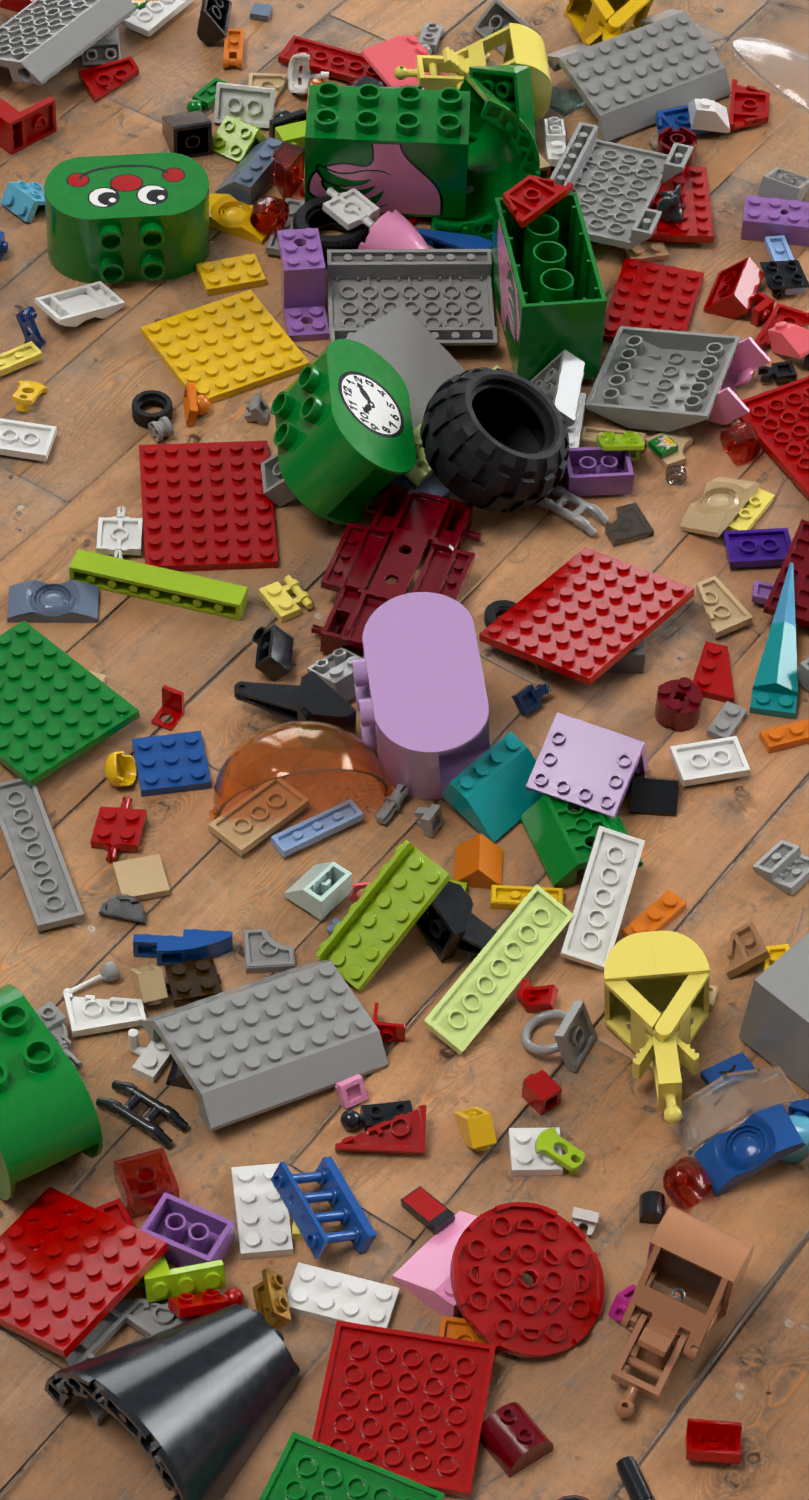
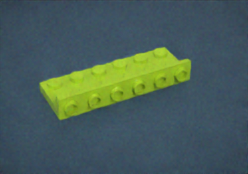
[315,840,452,992]

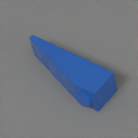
[416,228,492,249]

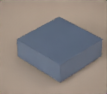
[250,3,273,22]

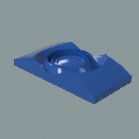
[693,1103,805,1197]

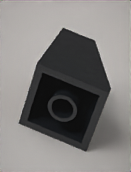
[162,110,212,158]

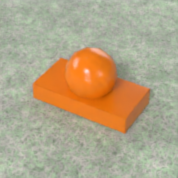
[183,382,211,427]

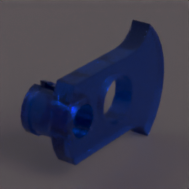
[15,306,46,349]

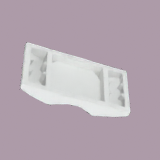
[34,281,125,327]

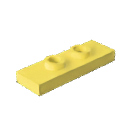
[725,488,775,531]

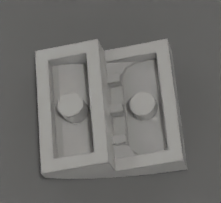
[753,839,809,896]

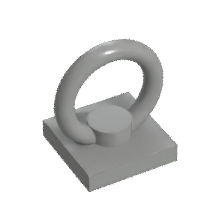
[521,1000,597,1072]

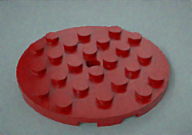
[450,1202,604,1358]

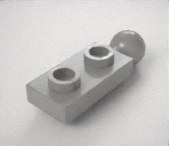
[418,23,443,55]

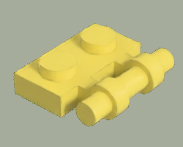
[259,575,314,623]

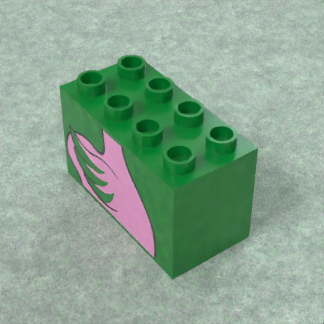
[305,82,471,219]
[491,192,607,381]

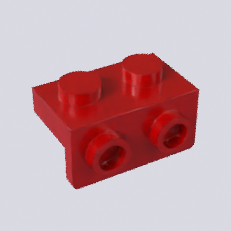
[685,1418,742,1465]

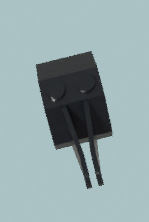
[234,671,356,748]
[415,881,496,962]

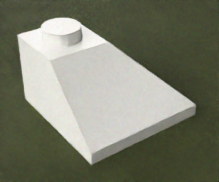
[688,98,730,133]

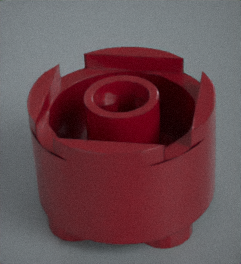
[656,126,697,167]
[655,677,703,732]

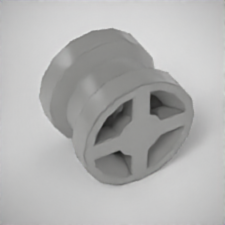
[148,416,174,442]

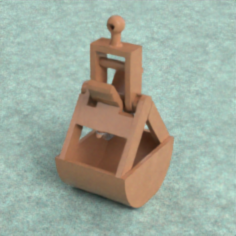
[611,1206,754,1418]

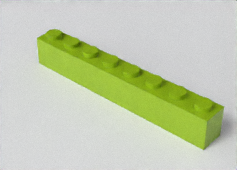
[69,549,248,621]

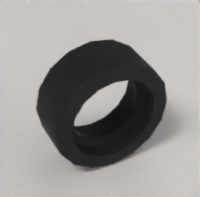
[132,390,172,429]

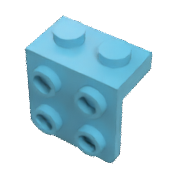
[0,180,45,223]

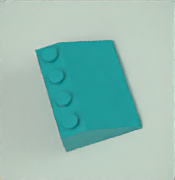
[442,731,544,843]

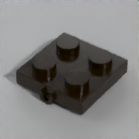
[164,957,222,1007]

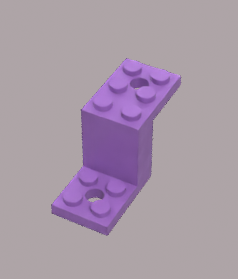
[277,228,329,342]

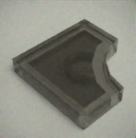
[605,502,654,547]

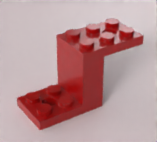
[0,96,57,155]

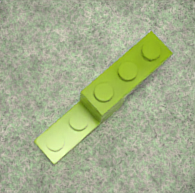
[133,1255,226,1303]

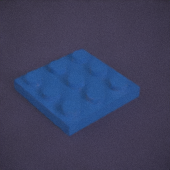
[132,731,211,797]

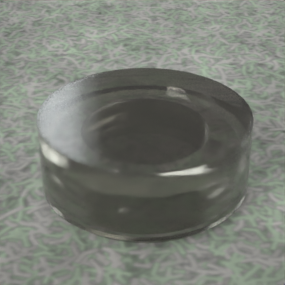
[665,465,687,485]

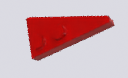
[335,1105,427,1155]

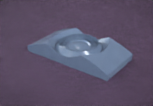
[7,580,99,623]

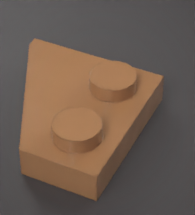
[725,921,771,979]

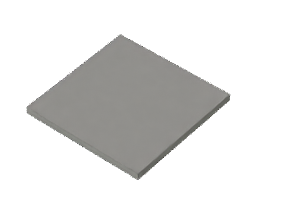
[345,304,466,430]

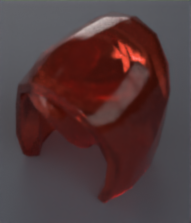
[250,196,290,234]
[720,422,761,465]
[663,1156,713,1210]

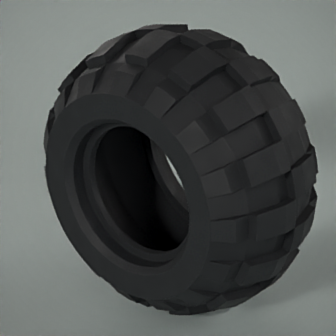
[420,367,570,512]

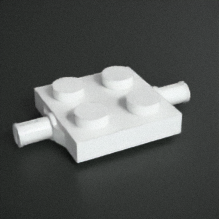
[323,187,380,231]
[96,506,143,559]

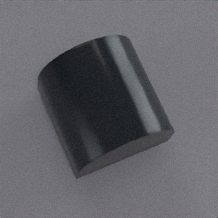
[639,1191,666,1224]

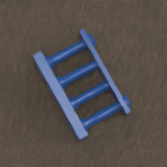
[271,1157,377,1259]

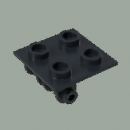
[760,260,809,299]

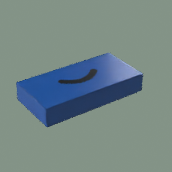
[700,1052,756,1094]

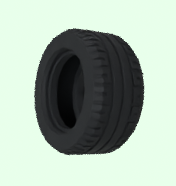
[293,196,369,269]

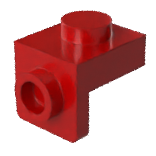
[751,292,775,327]
[517,978,558,1012]

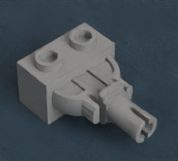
[35,1002,83,1072]

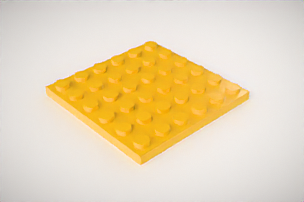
[141,289,310,403]

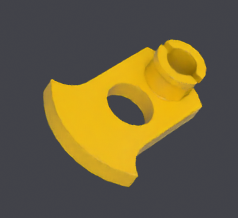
[12,381,48,412]

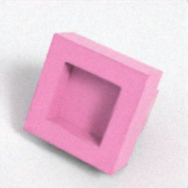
[335,1074,368,1109]

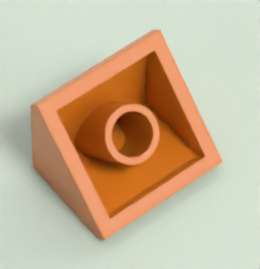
[454,833,503,889]

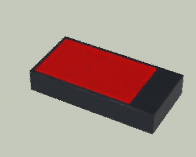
[401,1186,455,1234]

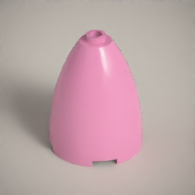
[358,209,430,249]

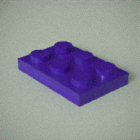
[722,528,791,568]

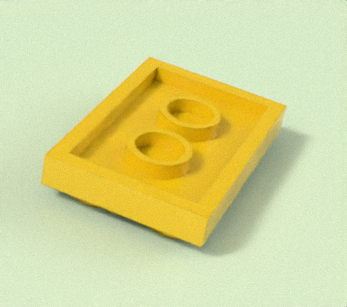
[196,253,266,296]

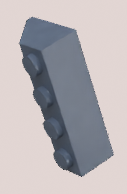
[215,138,287,205]

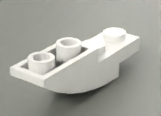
[544,117,566,167]

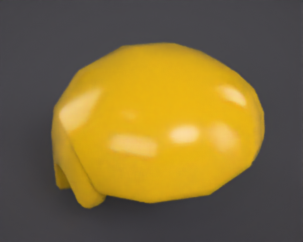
[104,751,137,787]

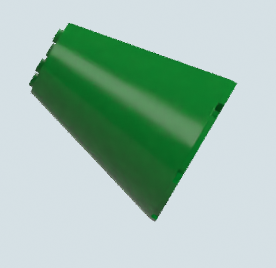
[431,74,540,239]

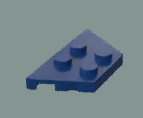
[655,105,714,137]

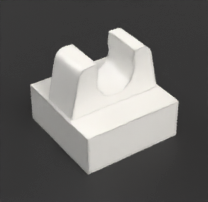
[572,1207,600,1236]

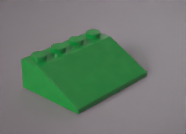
[469,65,536,142]

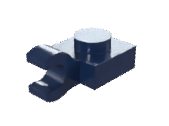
[511,683,551,716]

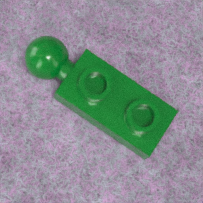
[187,77,230,112]

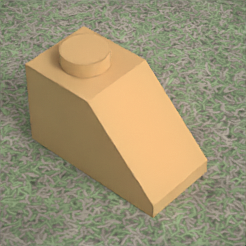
[129,964,168,1005]

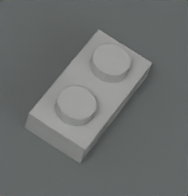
[706,701,747,739]

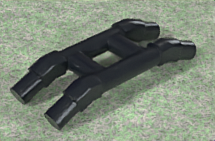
[96,1080,189,1148]

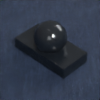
[269,109,307,139]

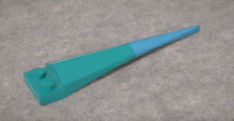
[749,562,798,719]

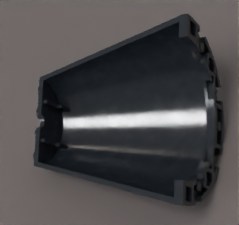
[45,1304,300,1500]

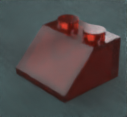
[273,141,305,201]

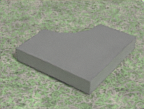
[243,929,295,974]

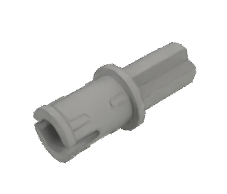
[375,784,410,825]

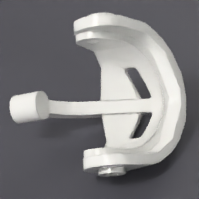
[287,53,329,95]

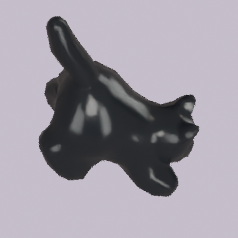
[655,184,685,224]

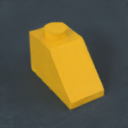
[454,1106,497,1151]

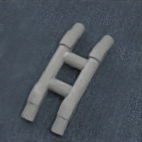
[535,485,610,537]

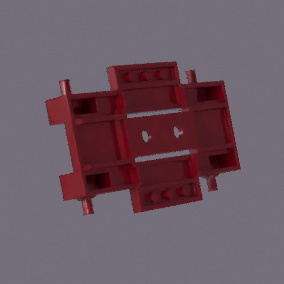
[311,484,482,654]

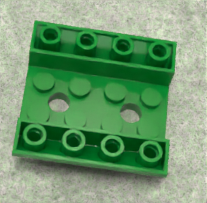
[520,795,643,888]

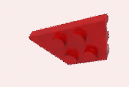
[729,79,770,131]
[503,175,574,228]

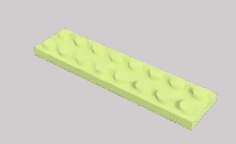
[421,884,574,1055]

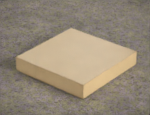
[113,854,170,901]

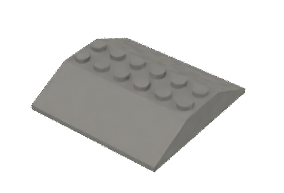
[585,326,741,432]

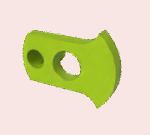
[534,1128,585,1175]

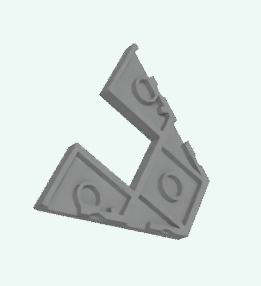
[64,1297,201,1425]

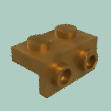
[252,1268,291,1329]

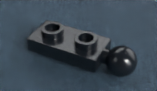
[340,1100,413,1131]

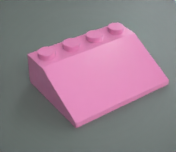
[392,1211,477,1318]

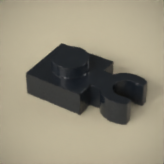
[758,361,797,383]

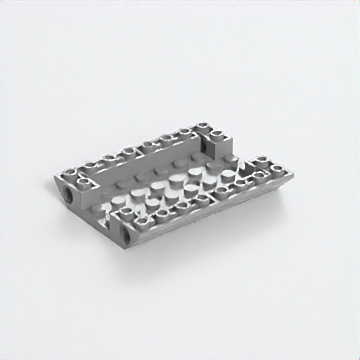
[0,0,137,86]

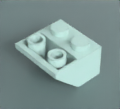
[284,861,352,920]

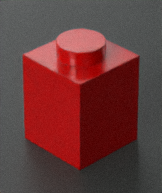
[522,1069,562,1116]

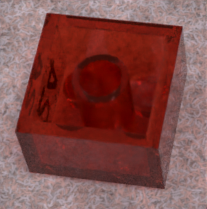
[114,1147,180,1219]

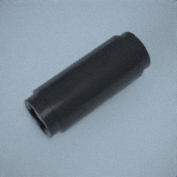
[616,1456,655,1500]

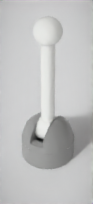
[63,960,120,996]

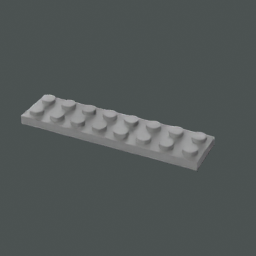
[0,778,85,932]

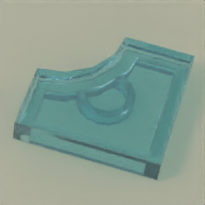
[549,86,586,117]

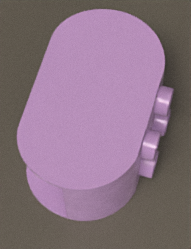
[352,592,490,800]

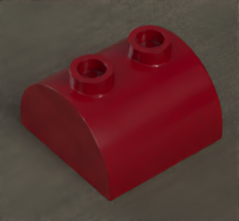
[480,1402,553,1478]

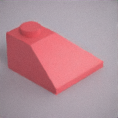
[768,321,809,359]

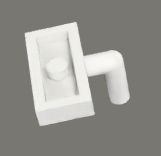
[128,1029,172,1083]

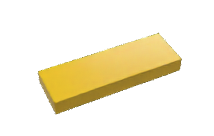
[491,885,563,910]

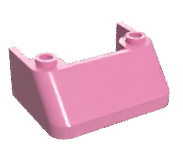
[706,336,771,425]

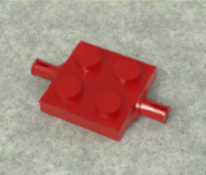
[90,796,147,863]

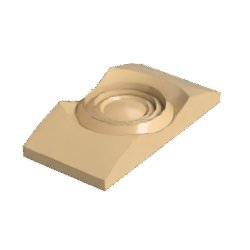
[680,476,759,537]

